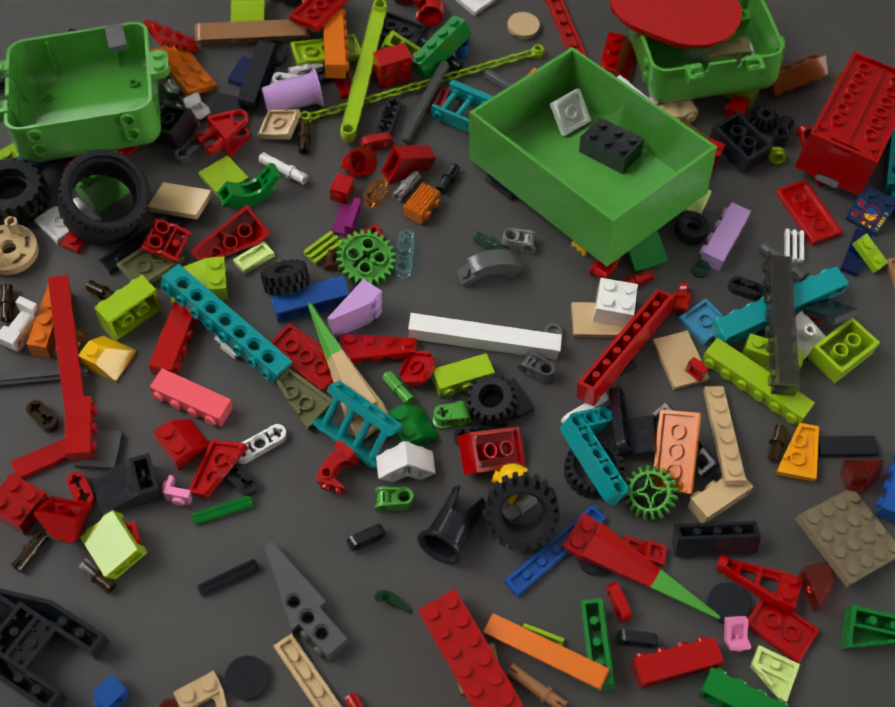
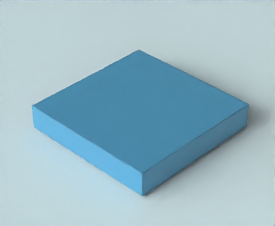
[678,298,724,346]

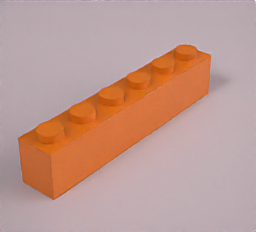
[323,8,349,78]

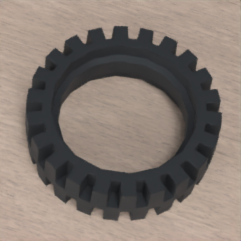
[564,438,625,499]

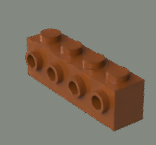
[764,53,828,97]

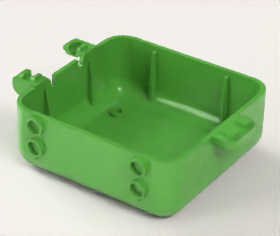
[624,0,785,103]
[0,22,170,163]

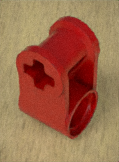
[588,258,620,279]

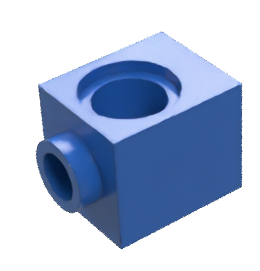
[91,674,130,707]

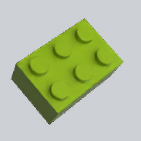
[94,275,162,341]
[807,317,880,384]

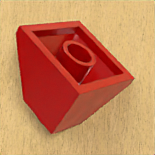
[34,496,92,543]

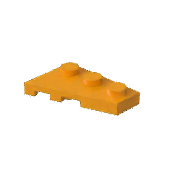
[775,423,819,482]

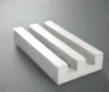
[784,228,804,263]

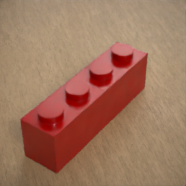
[149,300,200,375]
[630,636,724,689]

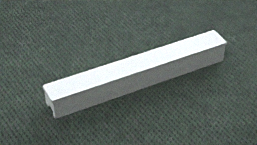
[408,313,562,360]

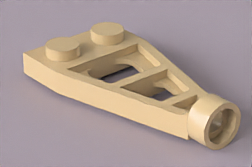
[173,671,227,707]

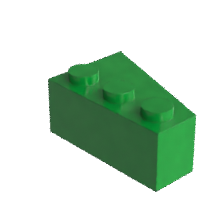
[840,605,895,650]

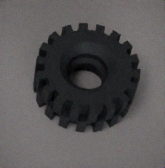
[260,259,310,296]

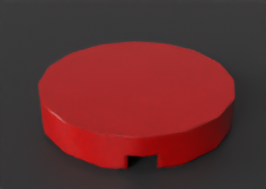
[400,350,436,387]

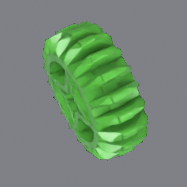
[624,465,679,520]

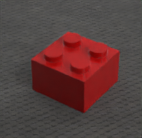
[373,43,412,89]
[0,473,49,535]

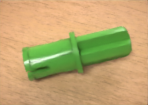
[382,371,415,405]

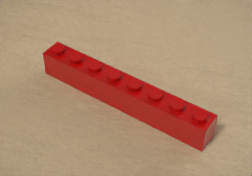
[577,289,674,406]

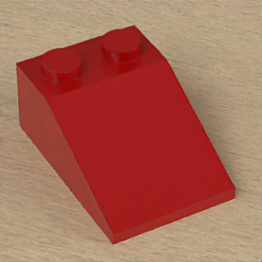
[457,426,526,476]

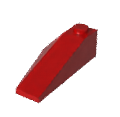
[190,205,271,261]

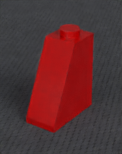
[381,145,436,184]

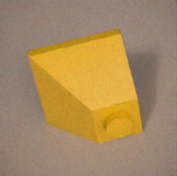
[78,336,137,382]

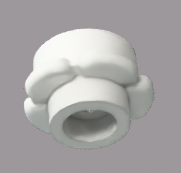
[164,79,180,95]

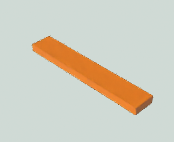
[483,613,610,690]

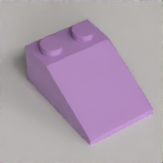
[328,279,382,338]

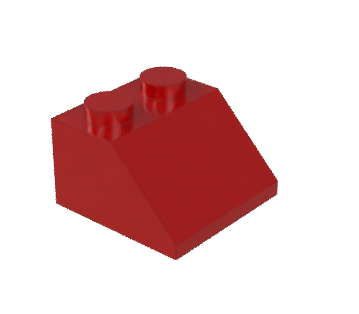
[153,419,209,471]

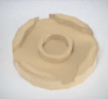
[507,12,540,40]

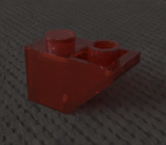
[840,460,884,491]

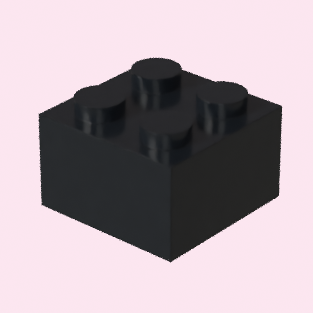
[155,103,200,149]

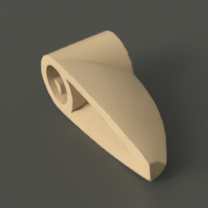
[707,37,753,60]

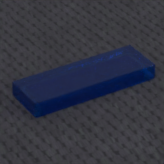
[840,228,873,277]

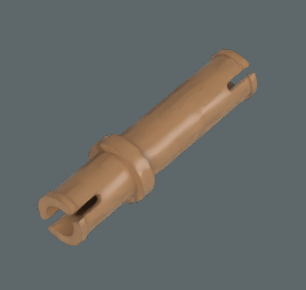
[506,663,568,707]

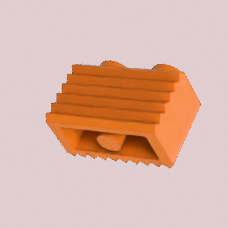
[403,183,441,225]

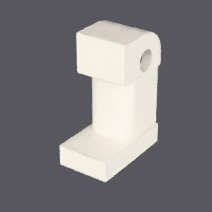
[0,296,39,352]

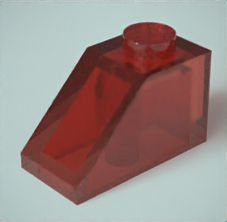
[798,561,835,613]

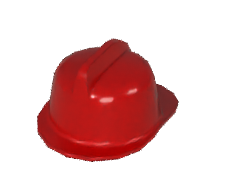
[340,146,377,177]

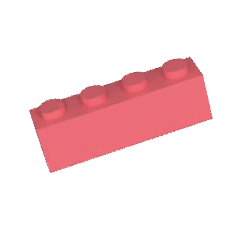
[150,368,233,427]

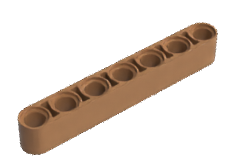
[194,19,310,44]

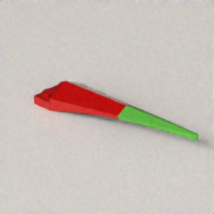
[561,513,721,620]

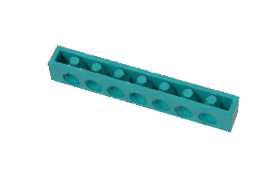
[161,264,292,385]

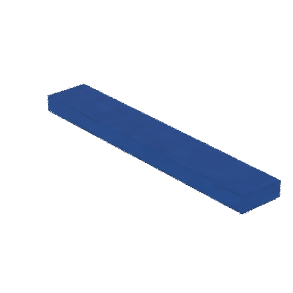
[503,504,607,598]

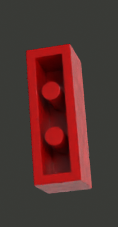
[64,396,98,461]

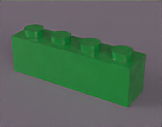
[412,15,472,79]
[581,598,616,693]
[697,667,788,707]

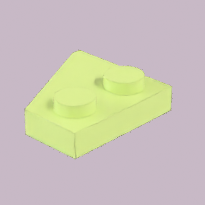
[750,645,800,702]

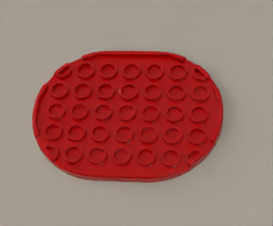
[609,0,742,49]

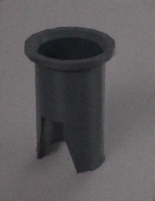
[417,485,486,564]

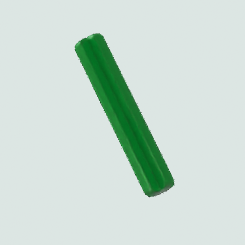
[192,495,253,525]

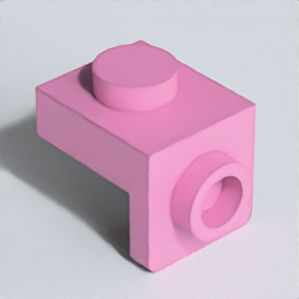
[162,475,192,506]
[724,616,751,652]

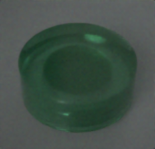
[691,259,710,278]

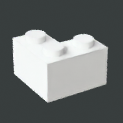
[376,441,436,483]

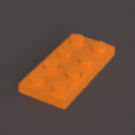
[153,46,217,96]
[651,409,701,494]

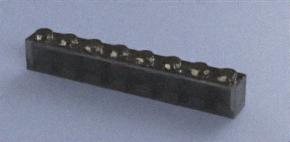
[762,255,800,396]

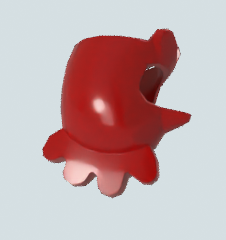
[413,0,446,26]

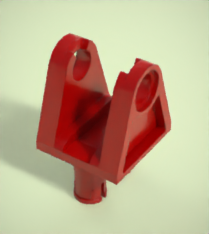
[195,109,250,158]

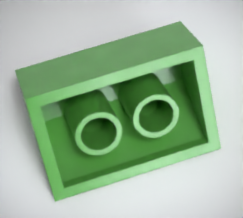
[75,150,130,214]

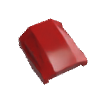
[139,218,191,263]

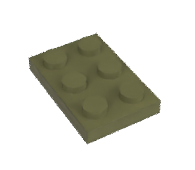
[117,249,185,284]

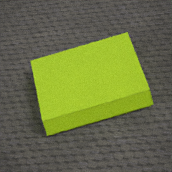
[198,155,249,198]

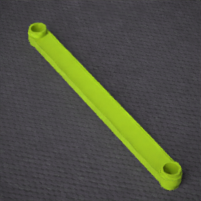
[340,0,387,143]

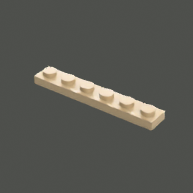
[703,386,746,485]

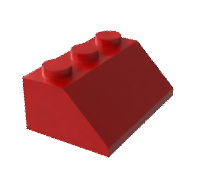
[600,31,636,83]

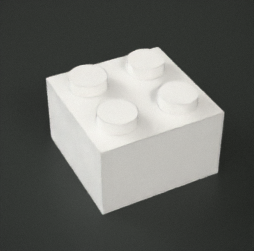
[593,278,638,326]

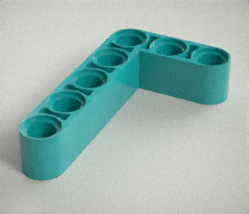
[560,407,628,505]

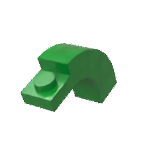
[217,162,281,208]

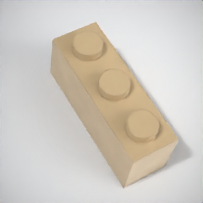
[687,476,753,523]

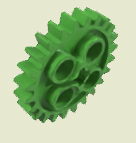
[336,229,396,286]

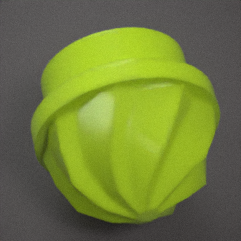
[769,146,786,164]

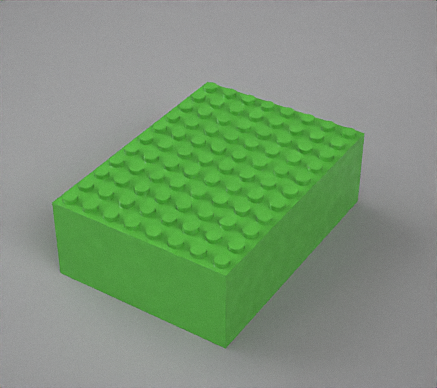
[469,47,717,267]

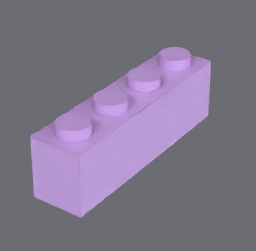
[699,202,751,271]

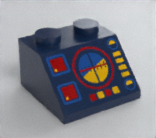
[845,184,895,236]

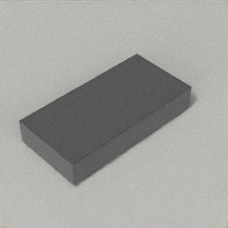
[104,23,128,53]

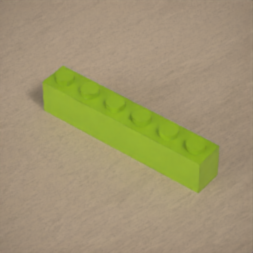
[702,337,815,426]

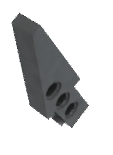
[265,540,348,662]

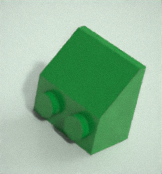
[387,404,439,447]

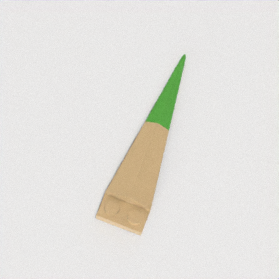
[308,302,389,439]

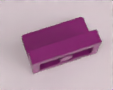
[331,197,361,236]

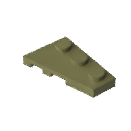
[276,368,333,431]

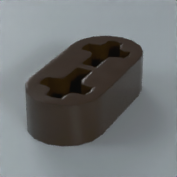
[26,400,59,433]

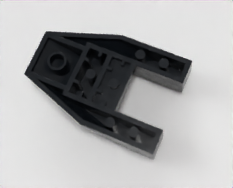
[0,588,110,707]

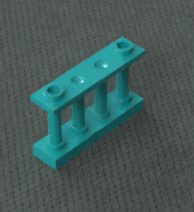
[431,79,494,133]
[311,381,403,469]

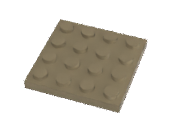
[794,487,895,587]

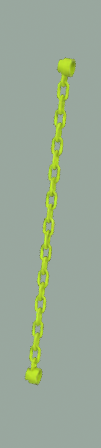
[299,44,544,126]

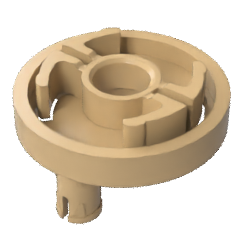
[0,216,39,275]

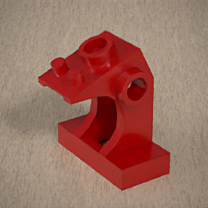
[316,440,360,495]

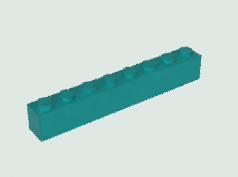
[710,267,849,345]

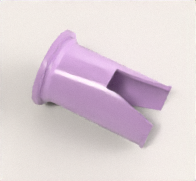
[262,68,324,111]

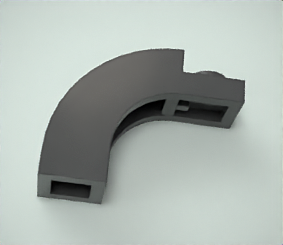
[456,249,525,287]

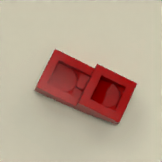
[623,535,667,566]

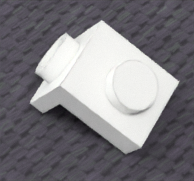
[182,92,210,120]

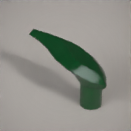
[374,590,411,614]

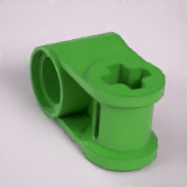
[432,401,472,429]
[375,486,414,513]

